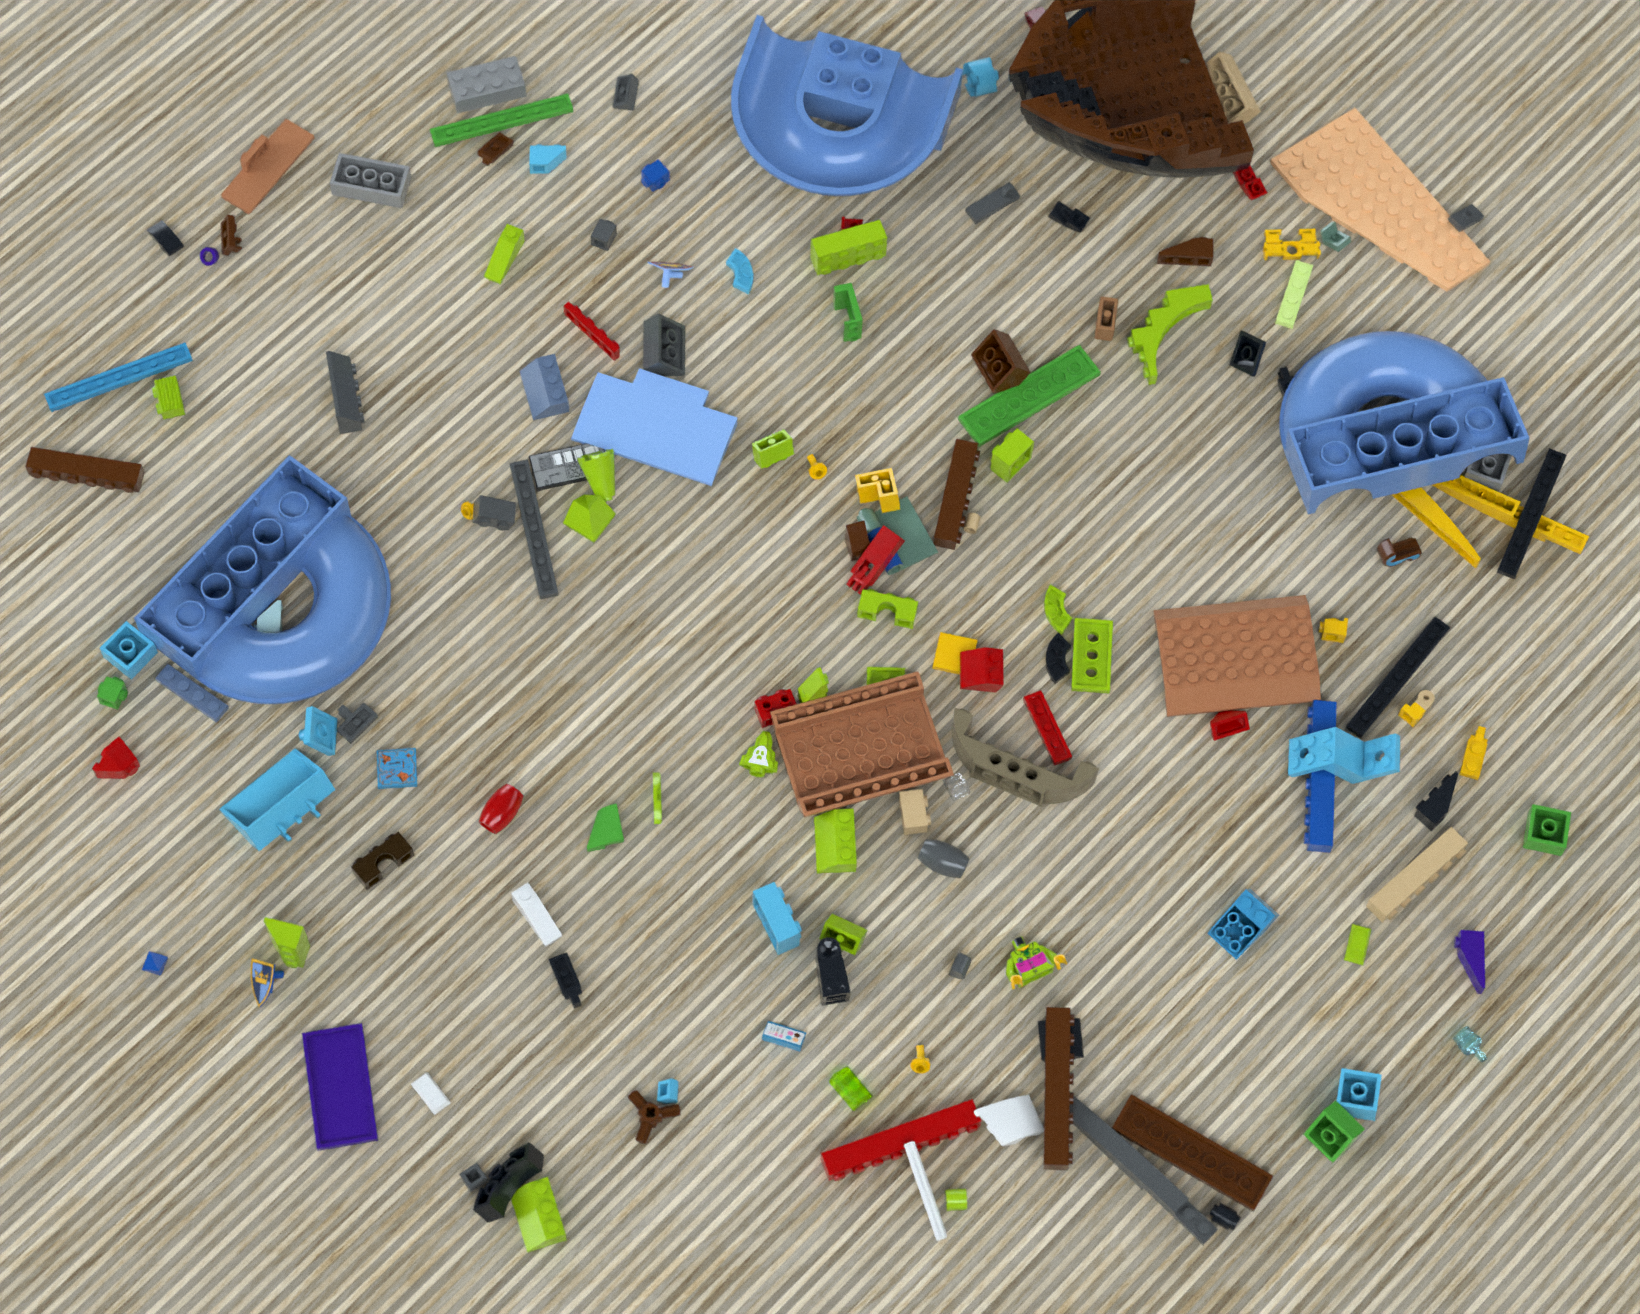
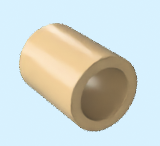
[964,513,980,534]

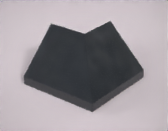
[1229,330,1266,377]

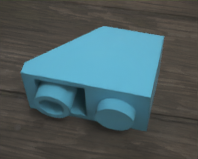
[529,144,567,174]

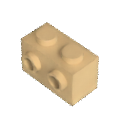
[898,789,931,835]

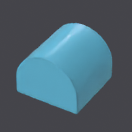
[657,1078,679,1104]

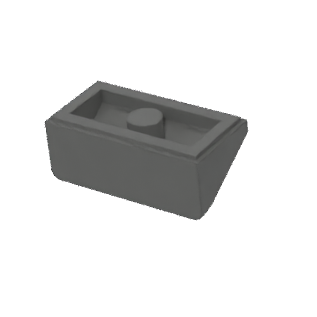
[612,74,639,110]

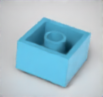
[100,621,158,680]
[1337,1068,1382,1121]

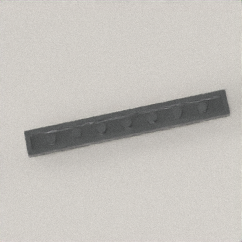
[510,459,559,599]

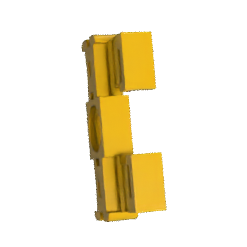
[1263,229,1321,260]

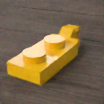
[1459,726,1488,780]

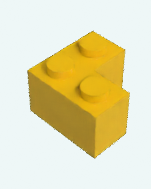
[855,468,900,513]

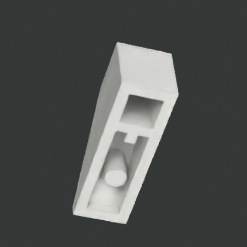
[511,882,562,947]

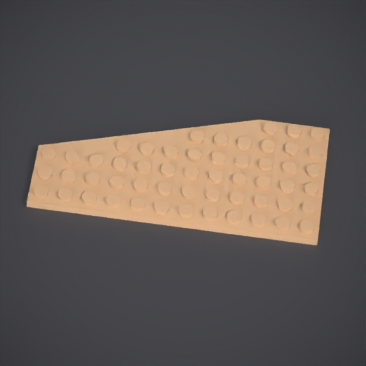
[1270,108,1490,292]

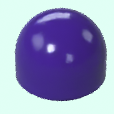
[200,247,219,266]

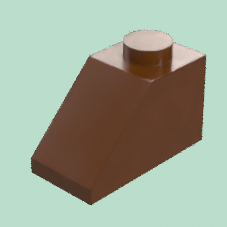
[845,520,869,561]

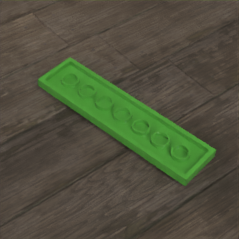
[958,345,1101,447]

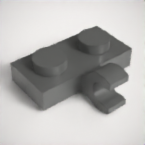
[337,702,378,744]

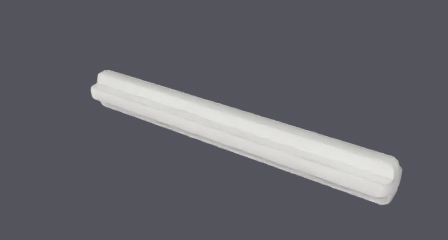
[904,1141,947,1240]

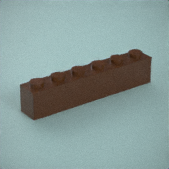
[933,439,981,550]
[25,447,145,493]

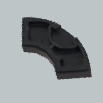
[1045,632,1071,684]

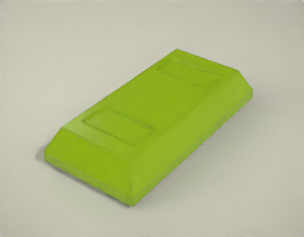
[1344,924,1372,965]

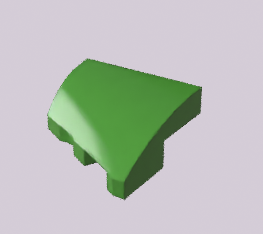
[587,803,624,852]

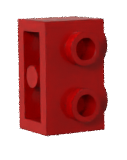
[754,689,797,728]

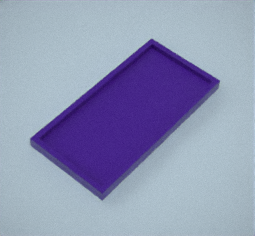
[302,1023,378,1151]

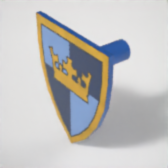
[251,958,284,1007]

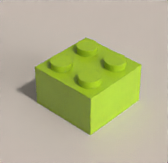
[990,428,1034,483]

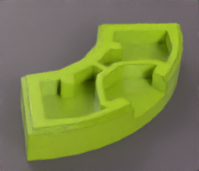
[1044,584,1072,635]
[653,772,662,824]

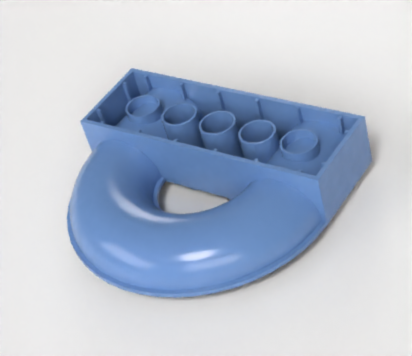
[731,15,963,196]
[1279,331,1530,515]
[134,455,391,704]

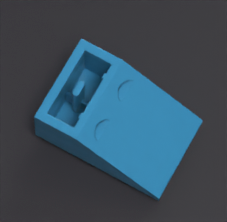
[1208,889,1280,960]

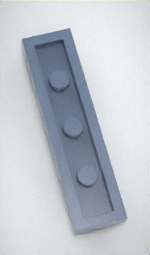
[155,664,229,723]

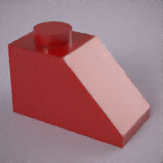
[92,736,140,779]

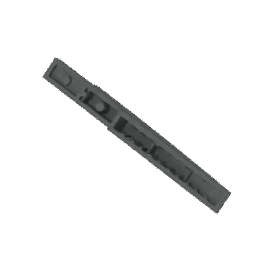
[1069,1096,1218,1245]

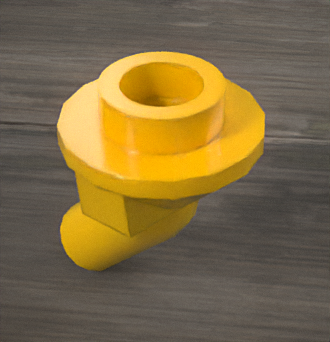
[806,454,827,480]
[461,501,474,520]
[911,1045,930,1074]

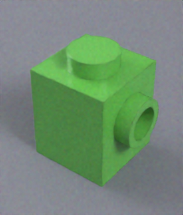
[97,676,128,710]

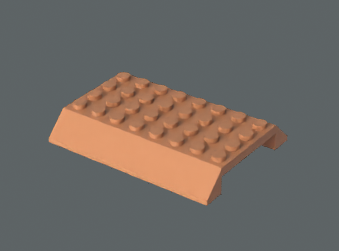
[1153,595,1321,717]
[770,671,954,817]

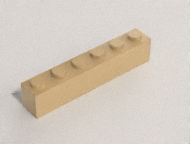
[1366,827,1468,923]

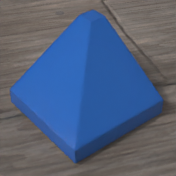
[142,951,168,976]

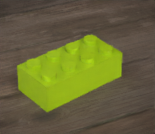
[810,220,887,276]

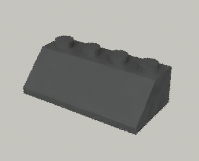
[326,351,365,434]

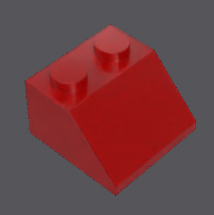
[960,647,1004,693]

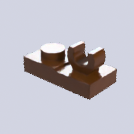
[477,132,514,166]
[221,214,242,256]

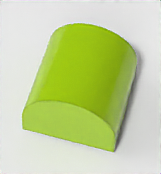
[945,1188,967,1211]

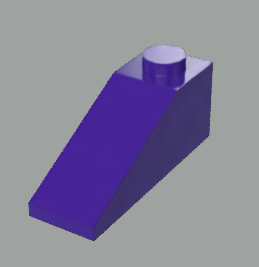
[1454,930,1485,994]

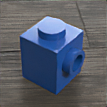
[641,159,670,192]

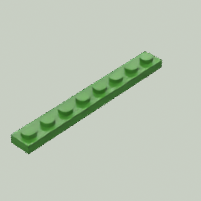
[430,94,573,147]

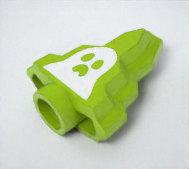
[739,731,778,777]

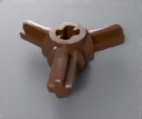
[628,1090,681,1144]

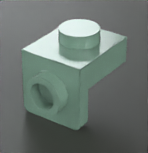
[1321,221,1351,252]

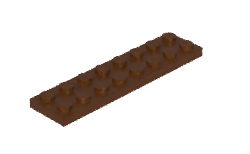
[1112,1094,1273,1212]

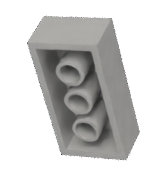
[447,56,526,114]
[330,153,411,208]
[1464,454,1512,492]

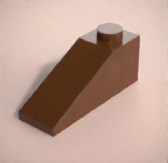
[1157,237,1213,267]

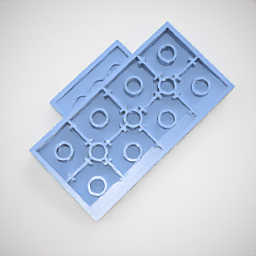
[571,368,737,486]

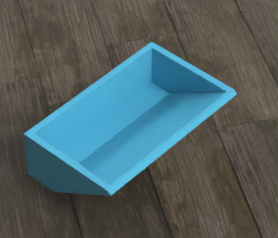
[219,748,336,851]

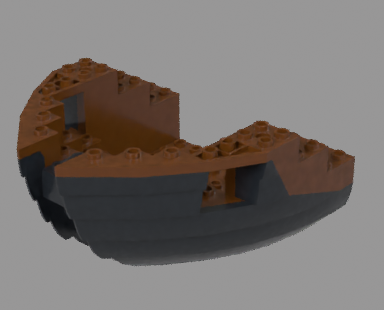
[1009,0,1254,178]

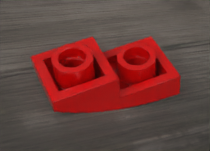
[1233,165,1267,201]

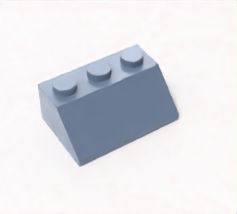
[520,354,569,420]

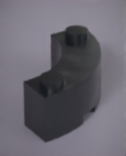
[473,1142,544,1223]

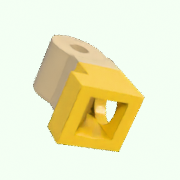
[1398,690,1435,727]

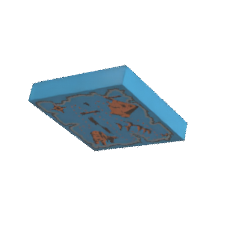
[377,748,417,789]

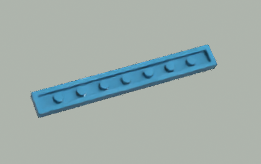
[44,342,193,413]

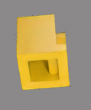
[1318,618,1348,643]

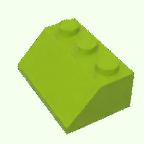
[814,809,857,873]
[264,917,310,969]
[511,1177,567,1253]

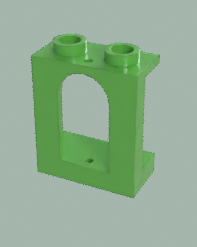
[833,282,863,342]

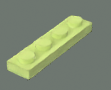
[1275,260,1313,329]

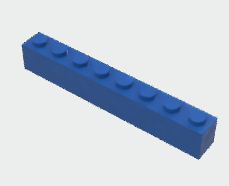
[1304,700,1337,853]

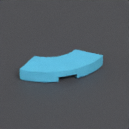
[726,248,753,295]

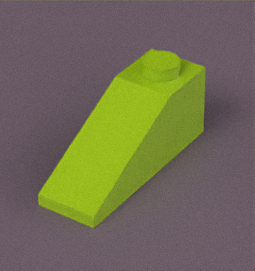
[484,224,525,284]

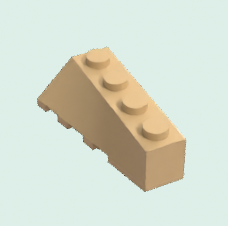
[1207,51,1261,123]

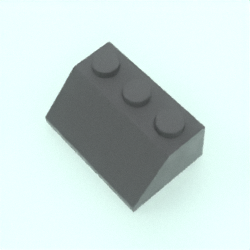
[643,314,685,376]

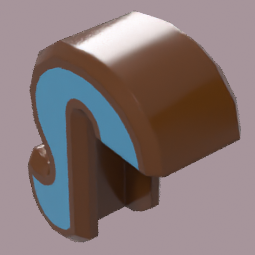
[1377,537,1422,567]

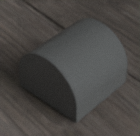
[949,953,972,979]
[460,1163,488,1192]

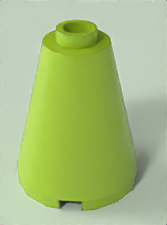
[577,449,615,502]

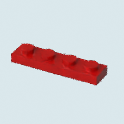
[563,301,620,361]
[1023,690,1072,766]

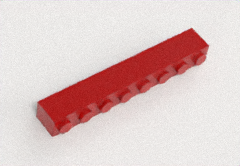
[820,1099,982,1181]

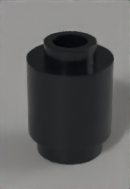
[1209,1202,1241,1231]

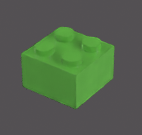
[1523,804,1571,856]
[1303,1100,1365,1163]

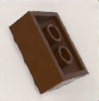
[971,329,1031,394]

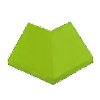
[563,494,616,543]

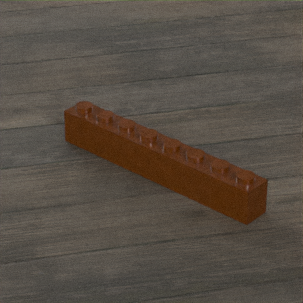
[1044,1007,1074,1170]

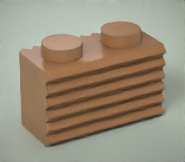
[1094,297,1118,341]

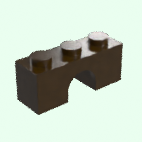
[351,832,415,890]

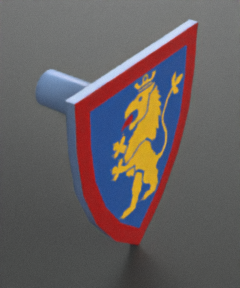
[648,261,694,288]

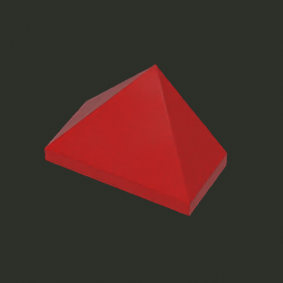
[1210,710,1250,741]

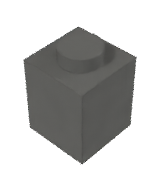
[591,219,617,251]

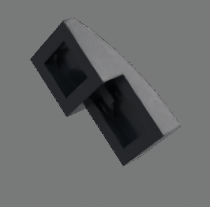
[1048,201,1090,233]
[147,220,184,257]

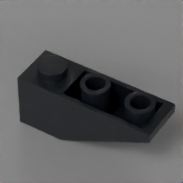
[1414,771,1459,832]

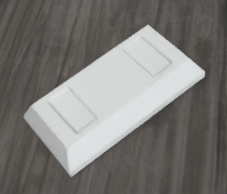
[411,1072,451,1115]

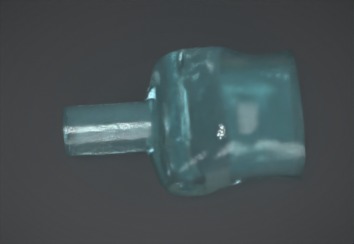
[1453,1026,1487,1063]

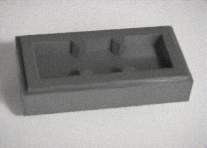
[1448,204,1484,232]

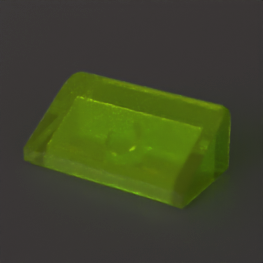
[829,1066,873,1111]

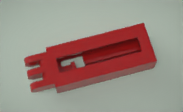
[846,525,905,595]

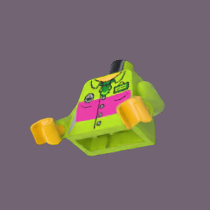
[1006,937,1068,989]

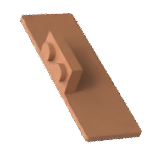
[221,119,314,214]

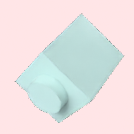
[254,600,283,633]

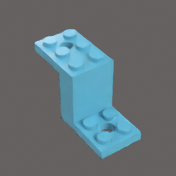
[1288,727,1400,784]

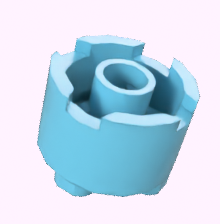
[963,57,999,97]

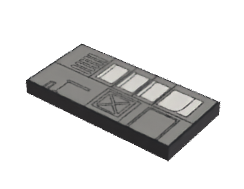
[529,443,605,491]

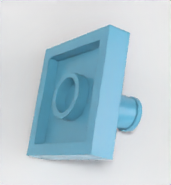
[299,706,337,756]

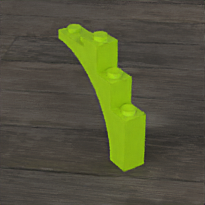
[1127,284,1213,385]

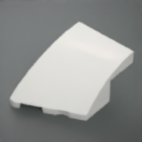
[974,1095,1044,1146]

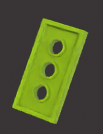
[1071,618,1113,694]

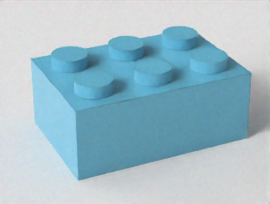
[753,882,802,955]

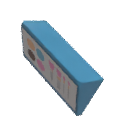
[762,1021,806,1052]

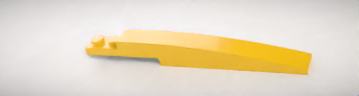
[1432,475,1589,555]
[1392,487,1481,568]

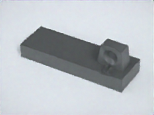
[965,182,1020,224]

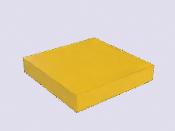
[932,632,978,675]

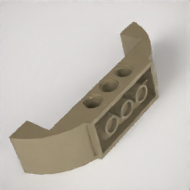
[952,708,1099,807]

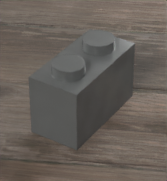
[473,495,516,531]

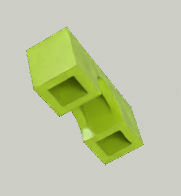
[857,589,918,629]

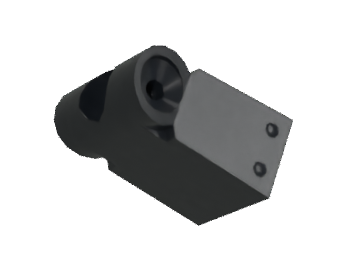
[815,937,851,1006]

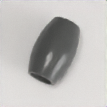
[918,839,970,878]

